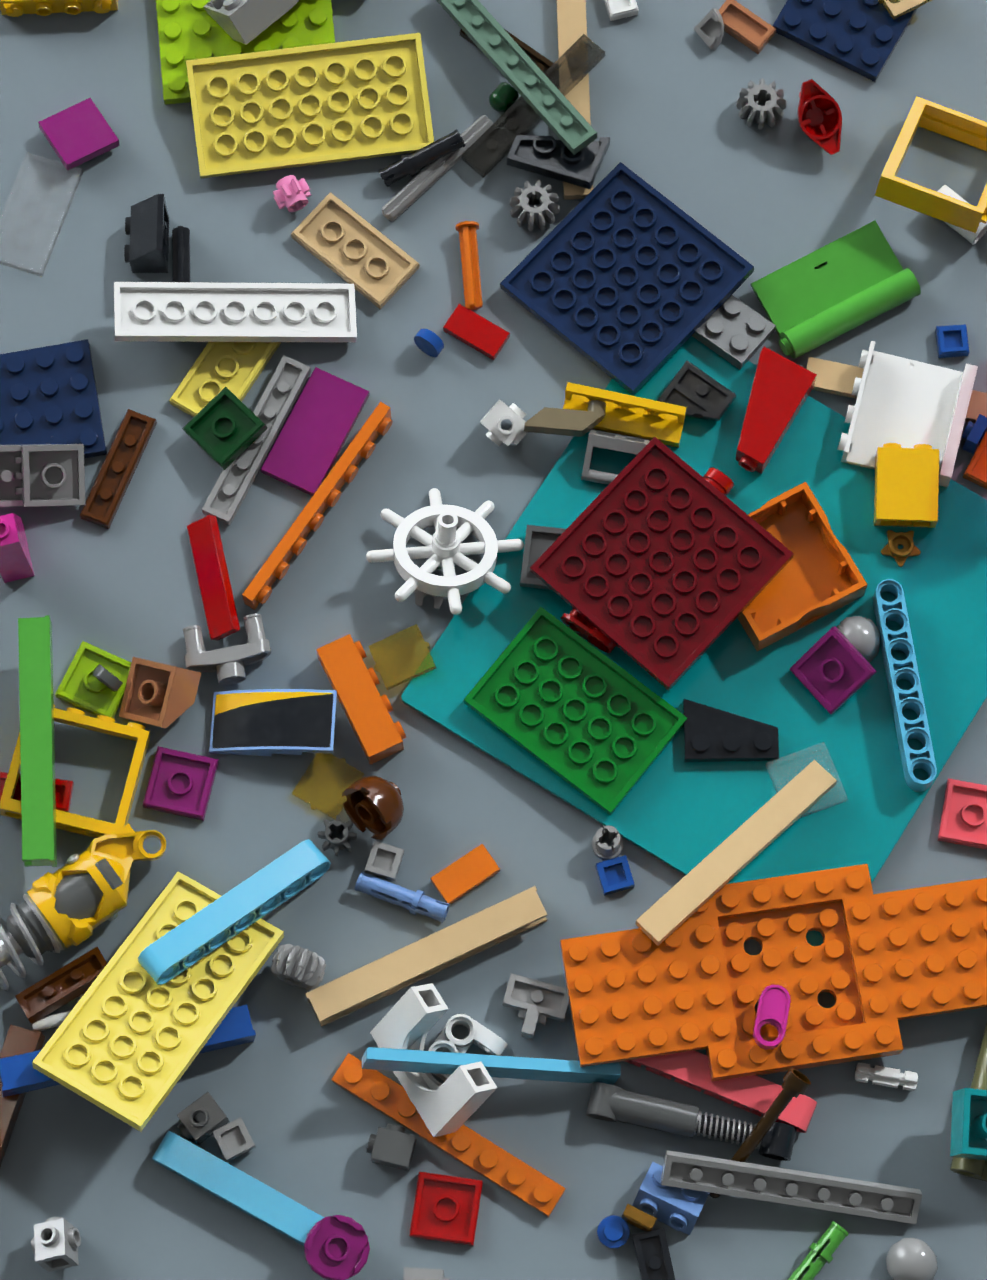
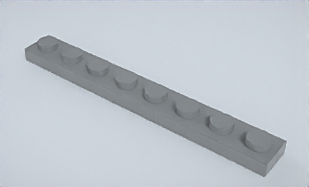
[661,1150,922,1224]

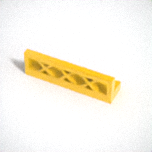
[563,382,687,448]

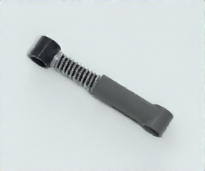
[586,1082,797,1161]

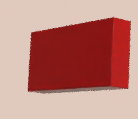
[443,304,510,360]

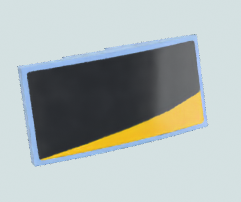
[209,689,337,757]

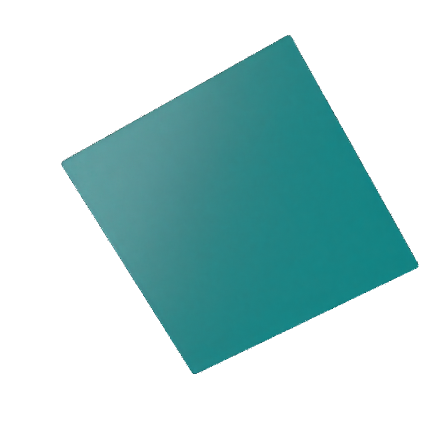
[401,336,987,946]

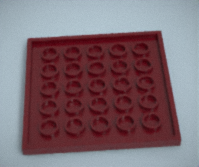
[530,437,794,691]

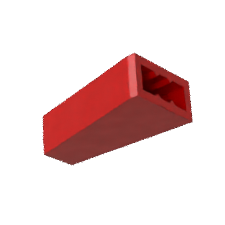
[735,346,817,474]

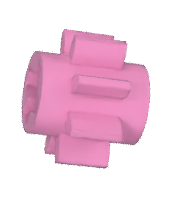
[273,175,311,212]

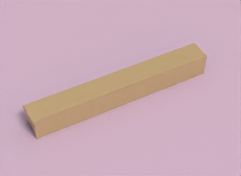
[305,886,547,1027]

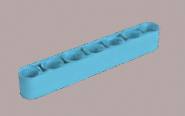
[873,579,937,792]
[138,839,331,985]
[152,1131,324,1246]

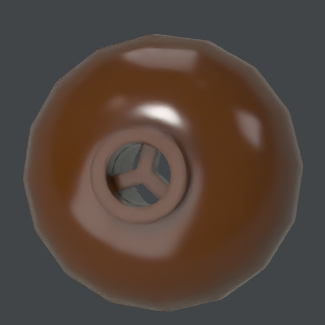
[342,776,404,840]

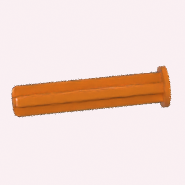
[455,221,483,310]

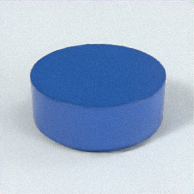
[414,329,444,357]

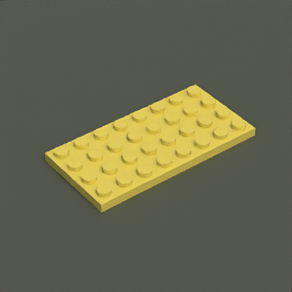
[186,33,434,178]
[32,871,284,1132]

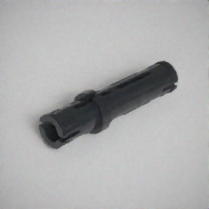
[378,129,466,187]

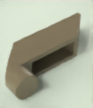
[524,400,606,437]

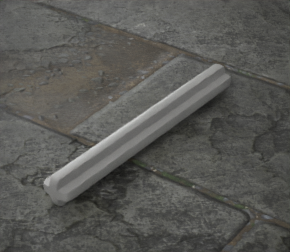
[382,115,493,221]

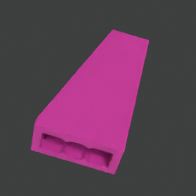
[0,513,34,583]

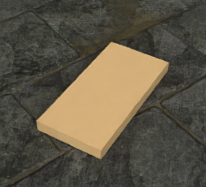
[291,192,420,310]

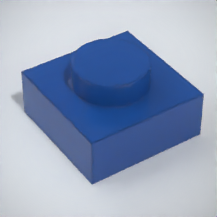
[962,414,987,454]

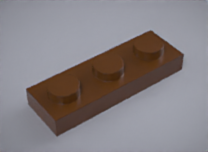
[15,947,107,1025]

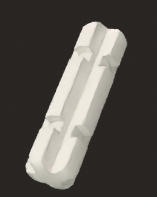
[854,1063,918,1091]

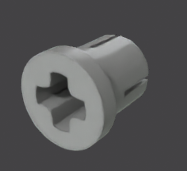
[592,825,623,860]

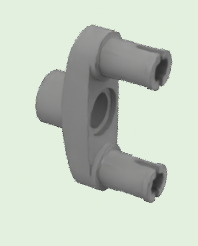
[183,613,271,685]

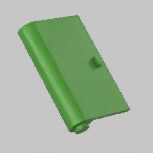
[751,220,921,359]

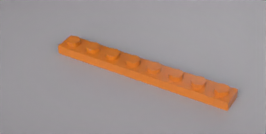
[242,401,393,610]
[331,1053,566,1217]

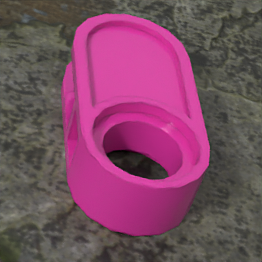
[753,985,790,1049]

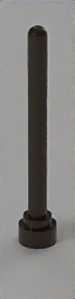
[709,1068,811,1198]

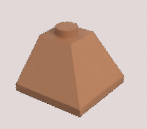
[119,657,201,728]

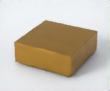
[622,1204,657,1232]

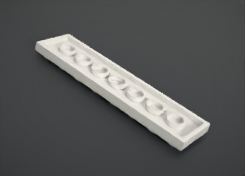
[114,282,357,343]

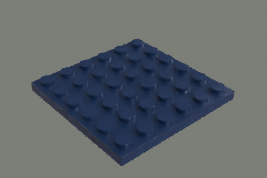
[500,162,754,396]

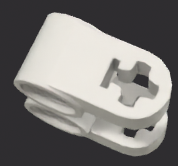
[428,1014,508,1081]

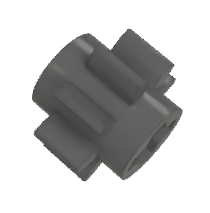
[318,815,357,856]

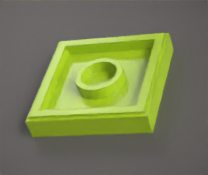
[55,641,131,718]

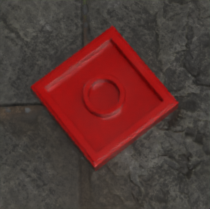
[409,1171,483,1246]

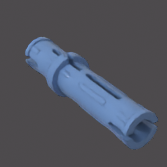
[355,871,450,923]

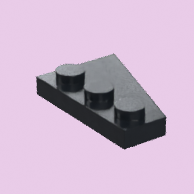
[507,135,610,189]
[683,699,779,762]

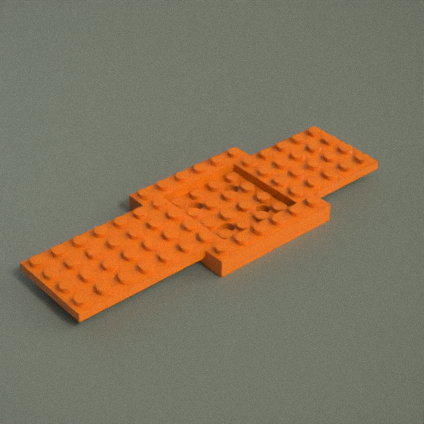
[560,864,987,1082]

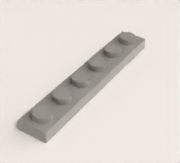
[202,355,311,526]

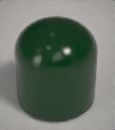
[489,82,519,112]

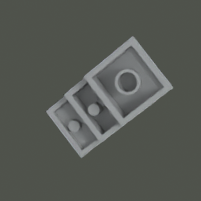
[0,444,85,507]

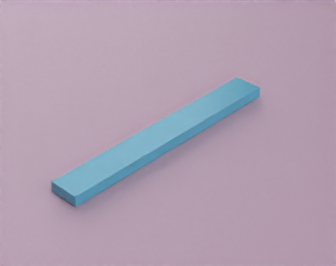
[361,1047,621,1085]

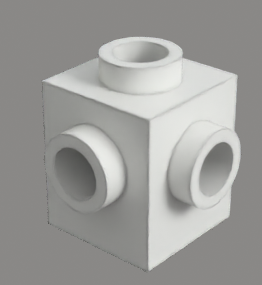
[480,399,528,446]

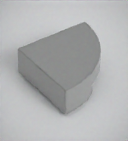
[693,8,724,51]

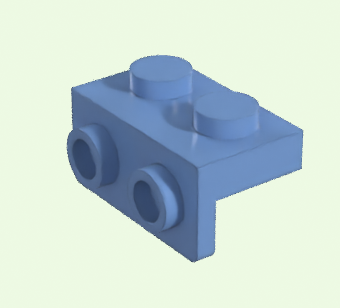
[632,1162,709,1235]

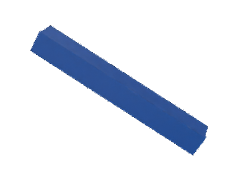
[0,1005,256,1097]

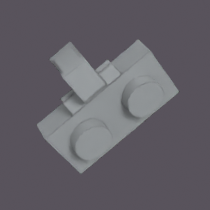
[503,973,569,1039]

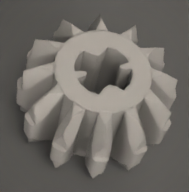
[736,78,787,130]
[510,179,560,232]
[271,944,326,990]

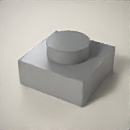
[365,841,404,881]
[212,1117,256,1162]

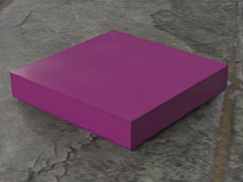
[38,98,119,171]
[789,626,877,714]
[143,746,219,821]

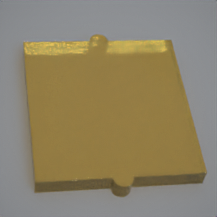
[368,624,436,690]
[292,753,364,820]

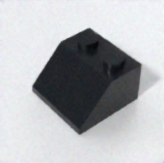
[124,194,169,273]

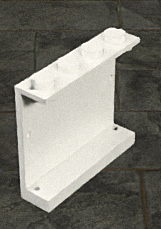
[838,341,978,487]

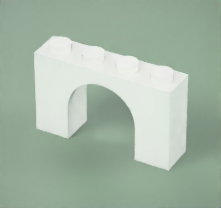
[370,983,497,1137]

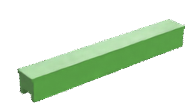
[18,615,57,867]

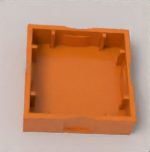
[737,482,868,651]

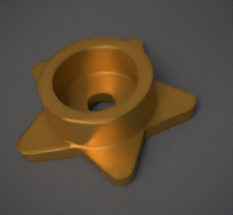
[881,530,921,567]

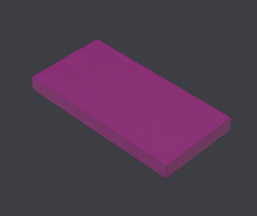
[261,367,370,496]

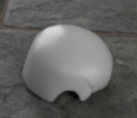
[837,616,881,663]
[886,1238,938,1280]

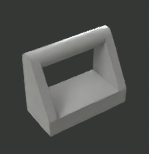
[581,429,651,485]

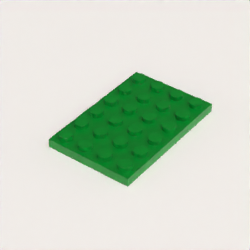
[464,607,688,816]

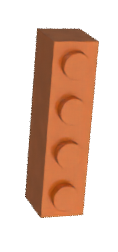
[316,634,406,765]

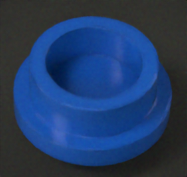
[597,1215,630,1249]

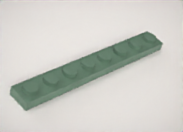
[436,0,597,155]

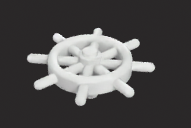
[366,488,524,615]

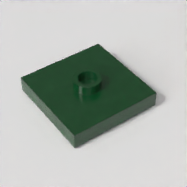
[182,387,268,470]

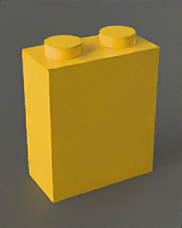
[874,443,939,528]

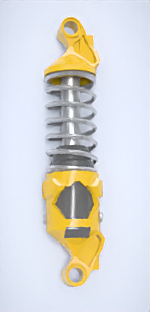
[0,823,166,990]

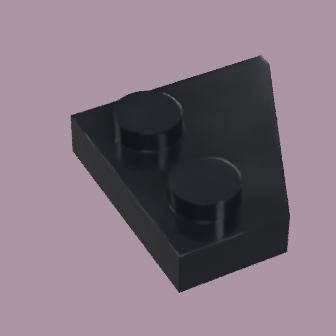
[657,361,736,421]

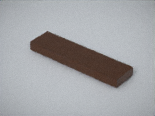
[80,409,157,529]

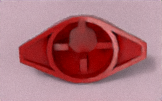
[797,79,842,155]

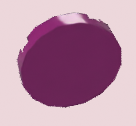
[304,1215,370,1280]

